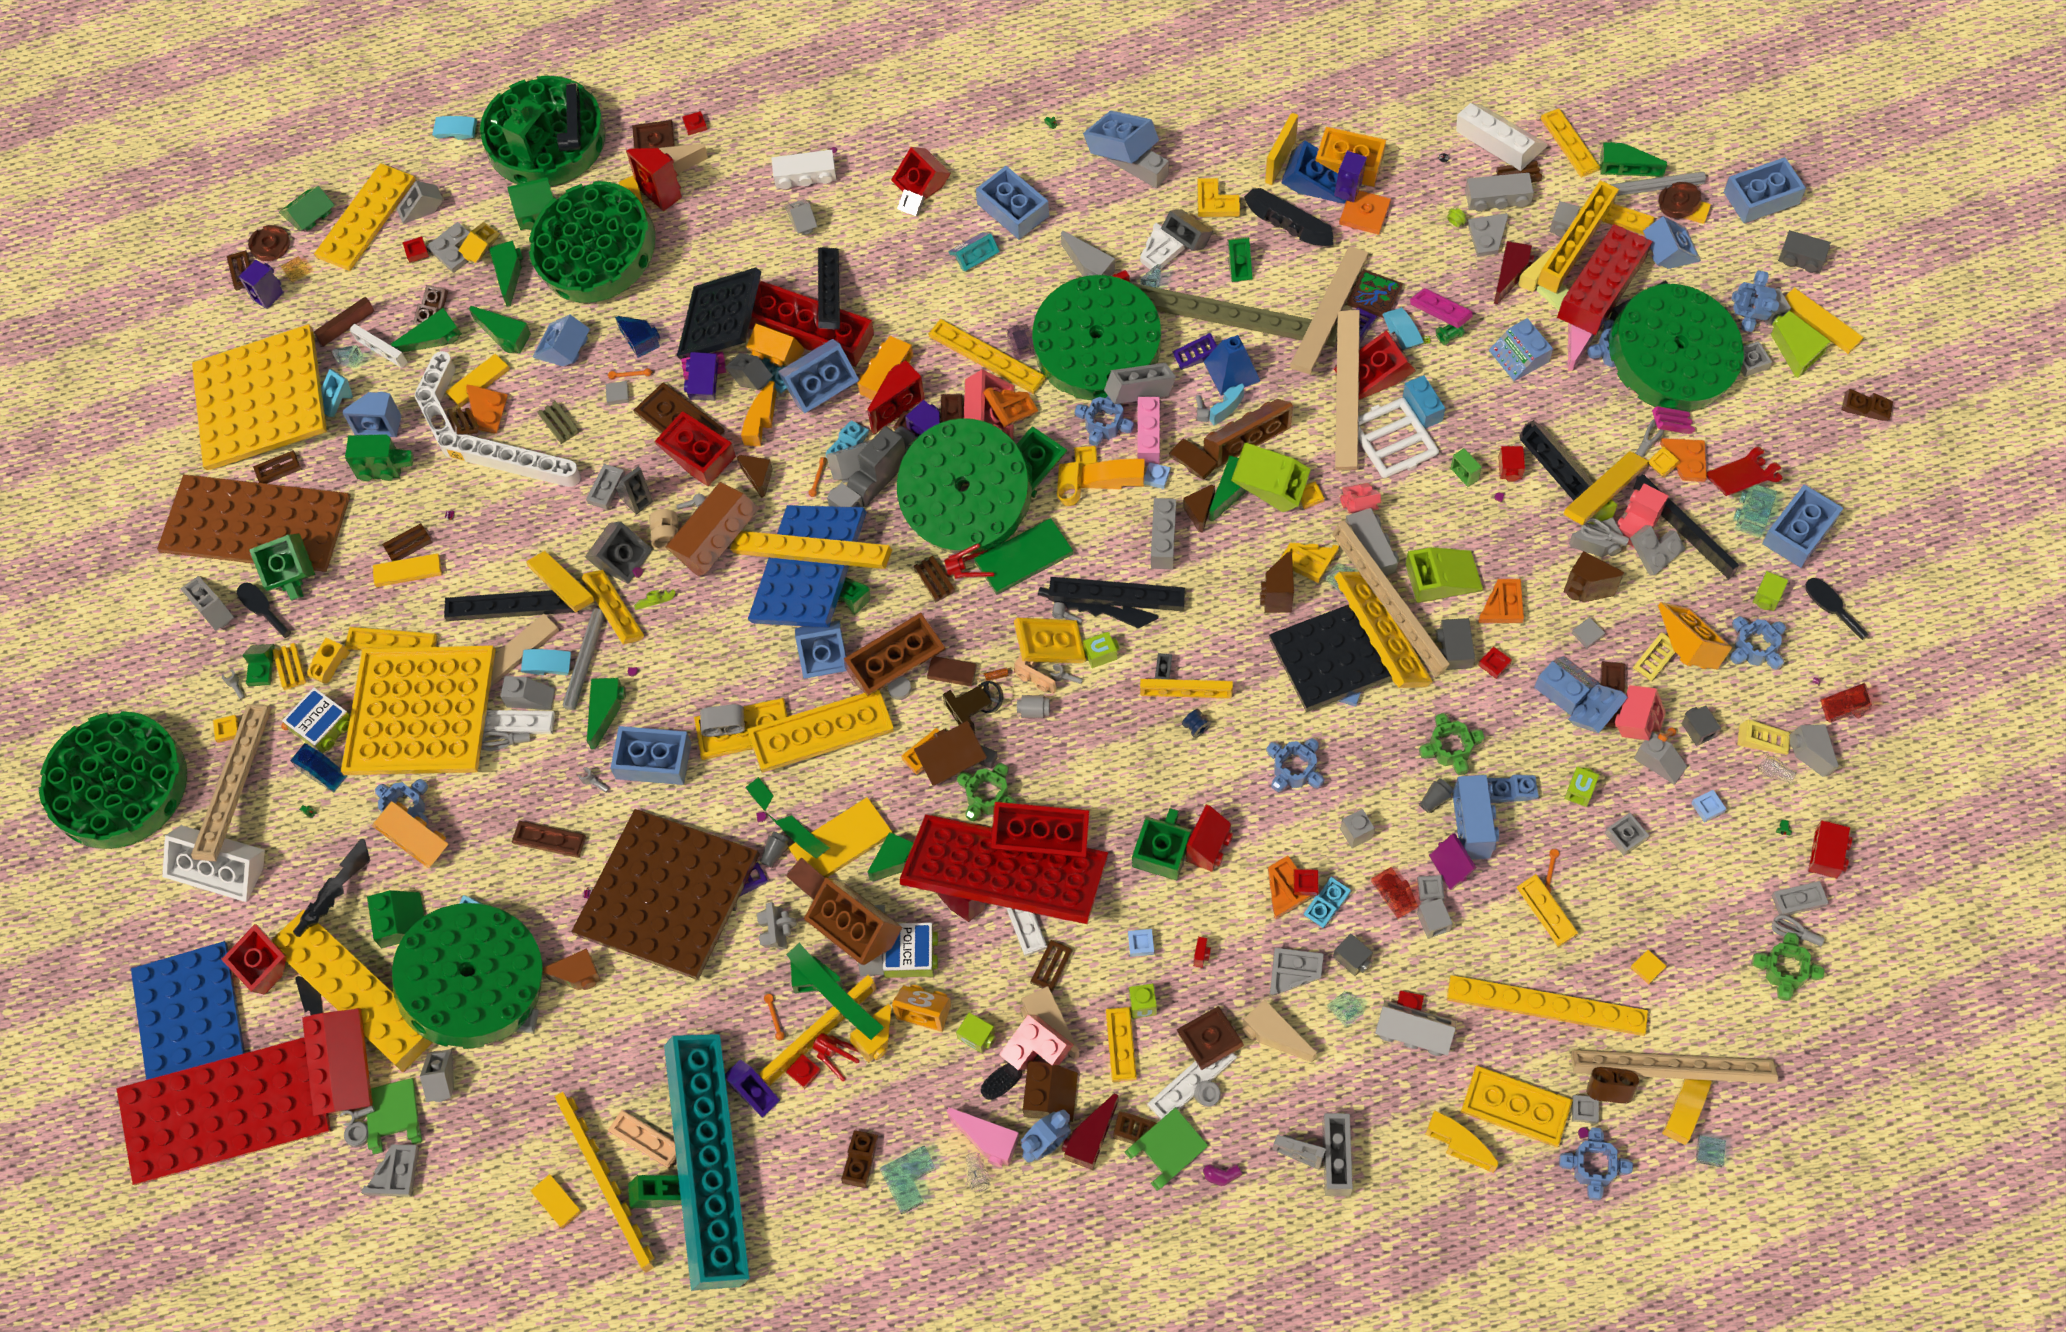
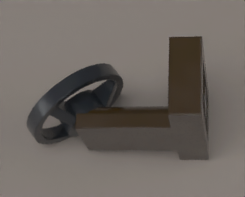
[943,681,1003,734]

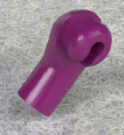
[1203,1164,1242,1186]

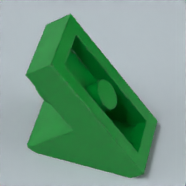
[1227,237,1253,282]
[838,577,870,615]
[243,644,275,687]

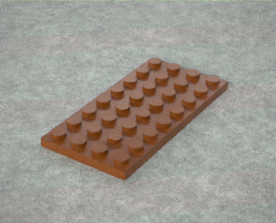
[157,474,350,572]

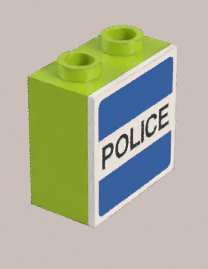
[282,687,350,754]
[883,923,938,978]

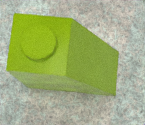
[1771,311,1831,378]

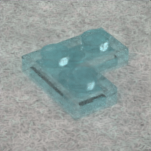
[879,1145,936,1215]

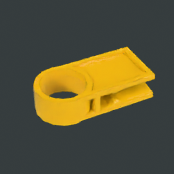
[1057,461,1082,506]

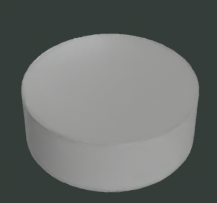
[888,676,911,700]
[1194,1080,1221,1107]
[344,1122,369,1148]

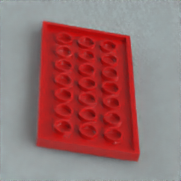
[900,814,1108,925]
[116,1037,331,1185]

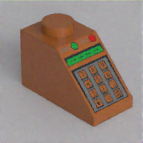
[542,948,601,990]

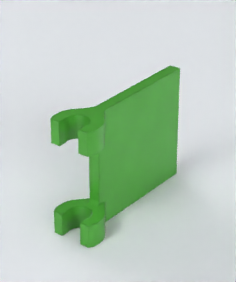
[366,1078,422,1155]
[1124,1107,1208,1191]

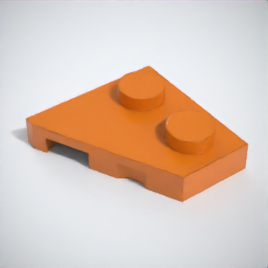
[466,384,508,434]
[983,387,1039,428]
[1660,438,1706,482]
[1478,579,1524,623]
[1268,855,1314,919]

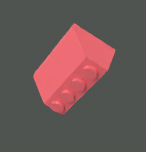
[964,369,1014,440]

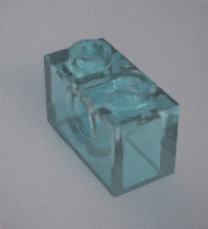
[1733,485,1777,538]

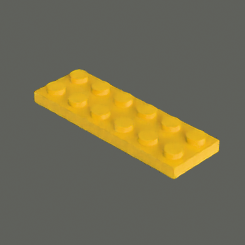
[314,163,416,271]
[1334,571,1433,688]
[747,690,894,773]

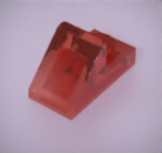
[1820,683,1873,723]
[1371,867,1418,919]

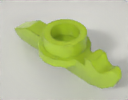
[634,589,675,610]

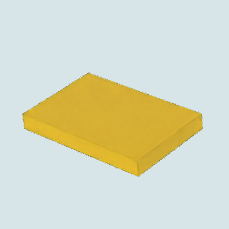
[1265,113,1299,185]
[1014,617,1086,663]

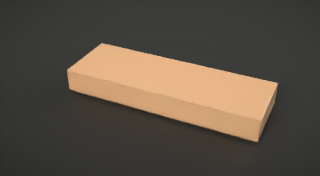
[608,1110,676,1170]

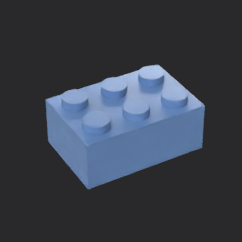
[1083,110,1159,164]
[1723,157,1806,223]
[976,166,1049,240]
[778,339,859,414]
[1762,484,1843,568]
[610,726,692,785]
[1452,775,1499,860]

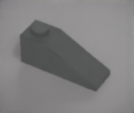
[616,466,653,515]

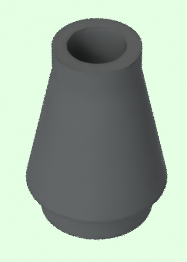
[1419,778,1453,813]
[759,831,790,868]

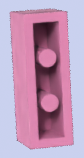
[1138,397,1160,466]

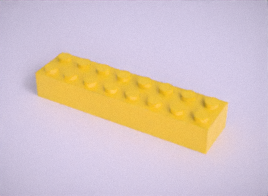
[272,909,433,1072]

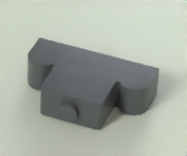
[847,426,918,507]

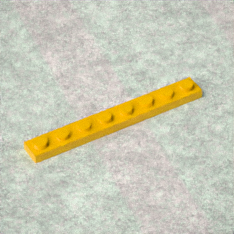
[730,531,892,569]
[1446,975,1648,1036]
[554,1091,655,1273]

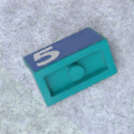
[948,232,1000,271]

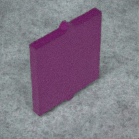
[1429,833,1477,890]

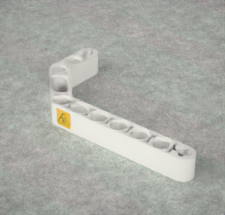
[415,351,581,487]

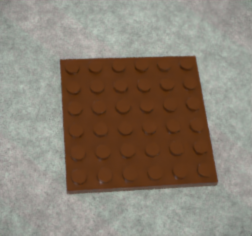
[571,809,760,980]

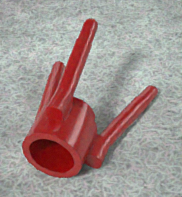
[944,544,995,579]
[813,1033,860,1082]

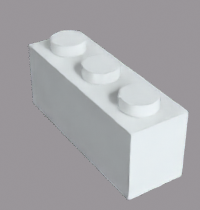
[771,150,837,189]

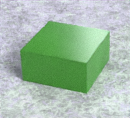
[1450,448,1482,487]

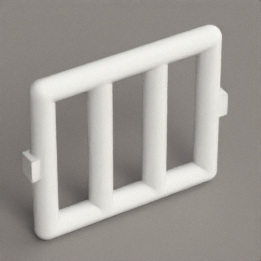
[1358,398,1439,478]

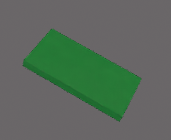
[974,518,1073,595]

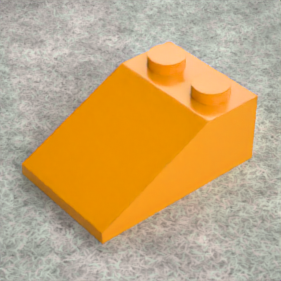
[1316,127,1386,187]
[1658,602,1732,670]

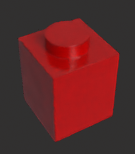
[1498,446,1525,482]

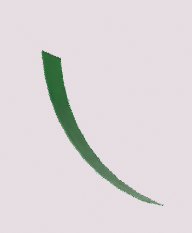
[745,777,830,858]
[786,942,885,1040]

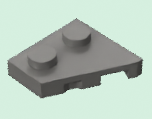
[1467,213,1508,257]
[1270,948,1323,996]
[1272,1135,1326,1170]

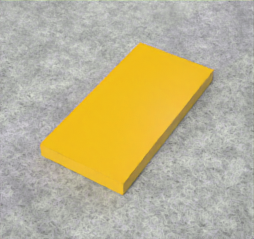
[694,698,788,760]
[788,797,893,878]
[1461,1065,1573,1148]

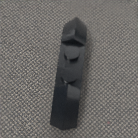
[1244,188,1334,246]
[1519,420,1593,501]

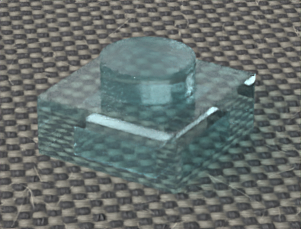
[1696,1135,1726,1167]

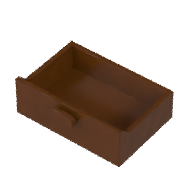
[914,721,988,787]

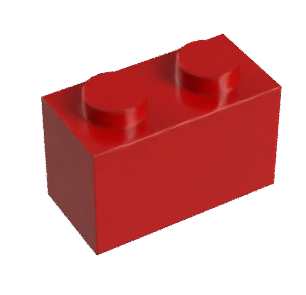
[1808,820,1852,879]

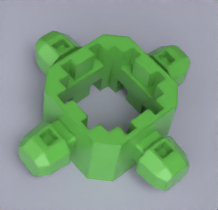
[1419,713,1484,775]
[957,763,1017,822]
[1752,932,1824,1001]

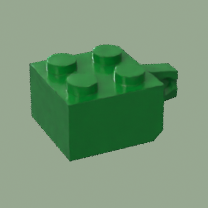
[502,99,554,163]
[345,434,414,481]
[249,533,316,601]
[1132,808,1192,881]

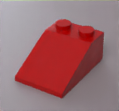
[1334,330,1416,400]
[867,360,925,434]
[654,411,736,487]

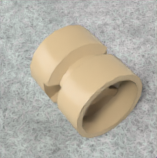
[649,509,679,550]

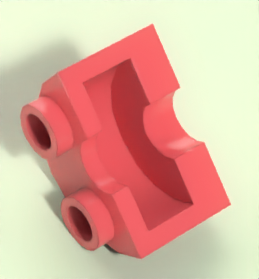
[1340,483,1381,514]

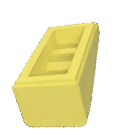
[1518,248,1554,292]
[1633,632,1676,682]
[1737,719,1791,755]

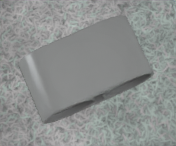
[700,704,745,737]

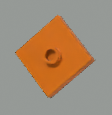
[1339,190,1391,235]

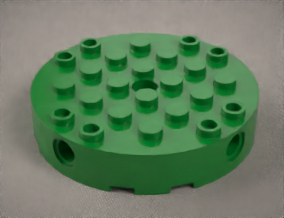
[480,75,606,186]
[529,181,656,303]
[1032,275,1161,400]
[1609,284,1744,412]
[897,418,1032,554]
[39,711,187,849]
[392,903,542,1049]

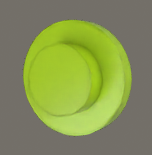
[1447,208,1466,228]

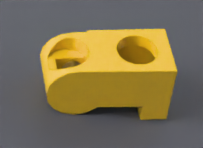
[307,638,350,684]

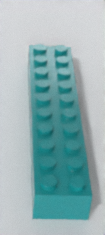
[664,1034,750,1291]

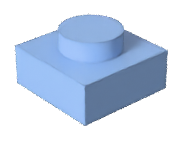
[1144,462,1170,489]
[1691,790,1726,823]
[1128,929,1154,957]

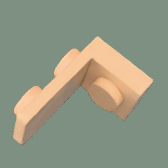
[1014,654,1056,694]

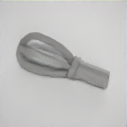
[1635,419,1664,457]
[1581,518,1629,546]
[482,731,530,751]
[1772,914,1824,947]

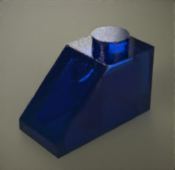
[615,316,660,358]
[290,743,348,793]

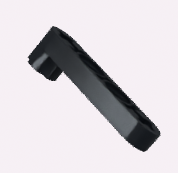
[557,83,581,152]

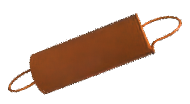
[978,667,1015,682]

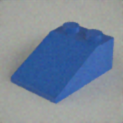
[1281,140,1346,204]

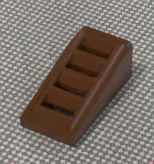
[1113,1111,1157,1144]

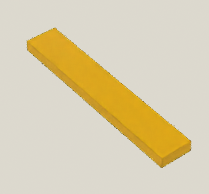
[928,319,1046,394]
[1563,451,1649,525]
[758,975,876,1087]

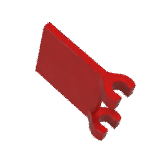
[1706,447,1783,496]

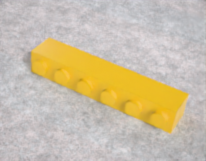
[1537,180,1619,293]

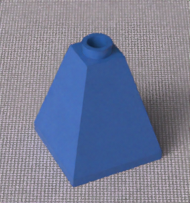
[1204,335,1260,396]

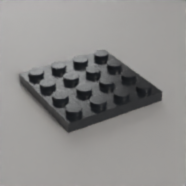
[677,267,761,360]
[1269,604,1391,712]

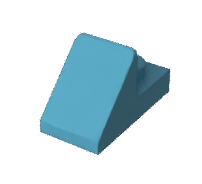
[321,369,353,417]

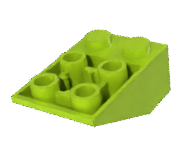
[1231,443,1311,512]
[1405,547,1483,603]

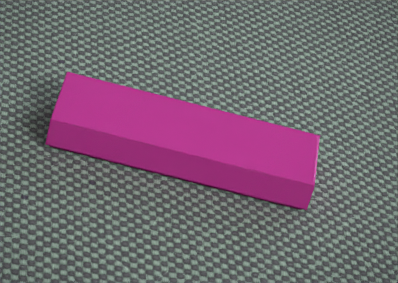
[1410,288,1473,328]

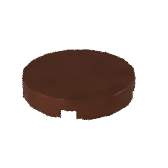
[1658,182,1702,218]
[248,225,290,261]

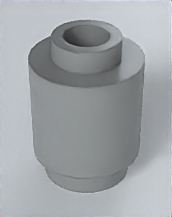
[1017,695,1050,718]

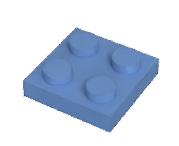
[1568,684,1628,733]

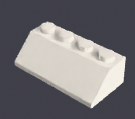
[1456,103,1547,171]
[162,825,265,902]

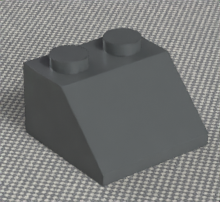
[585,521,653,584]

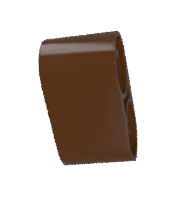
[1586,1067,1639,1104]

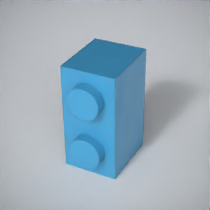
[1403,375,1445,429]

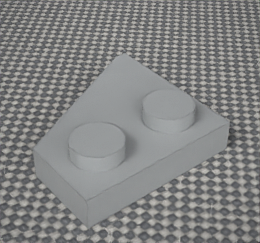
[361,1144,419,1197]

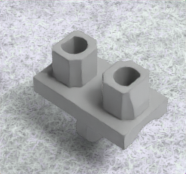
[757,902,797,950]

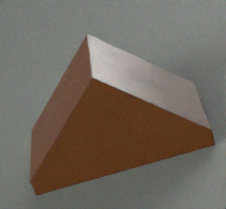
[737,455,773,498]
[1183,485,1215,533]

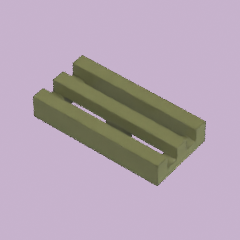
[537,401,579,444]

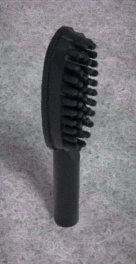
[1805,578,1869,640]
[236,582,291,638]
[981,1054,1040,1100]

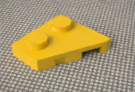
[1279,543,1339,583]

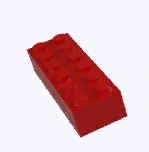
[1557,224,1653,336]
[749,280,874,367]

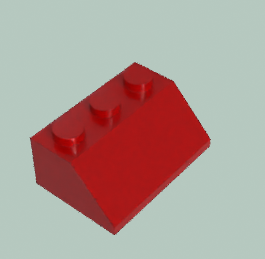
[626,148,682,212]

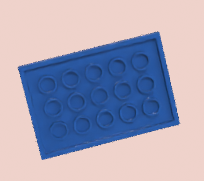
[748,505,867,628]
[131,941,245,1080]

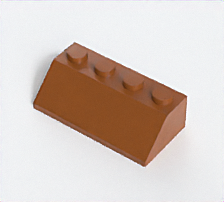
[1203,399,1293,468]
[665,482,760,576]
[844,612,946,696]
[804,877,903,965]

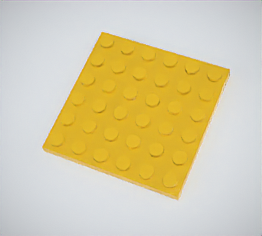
[192,324,327,471]
[341,645,496,775]

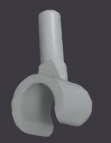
[1196,395,1209,422]
[676,493,706,510]
[1052,602,1082,624]
[1050,664,1083,684]
[222,670,245,700]
[578,767,609,793]
[340,1106,375,1126]

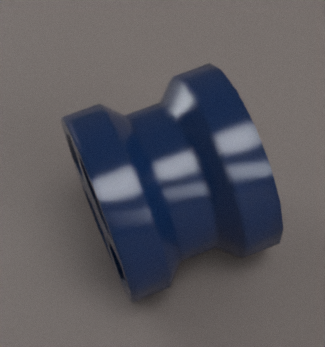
[1182,709,1211,738]

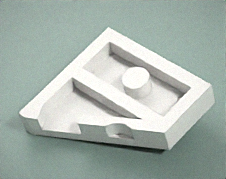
[1140,223,1185,273]

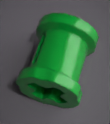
[1436,324,1464,346]

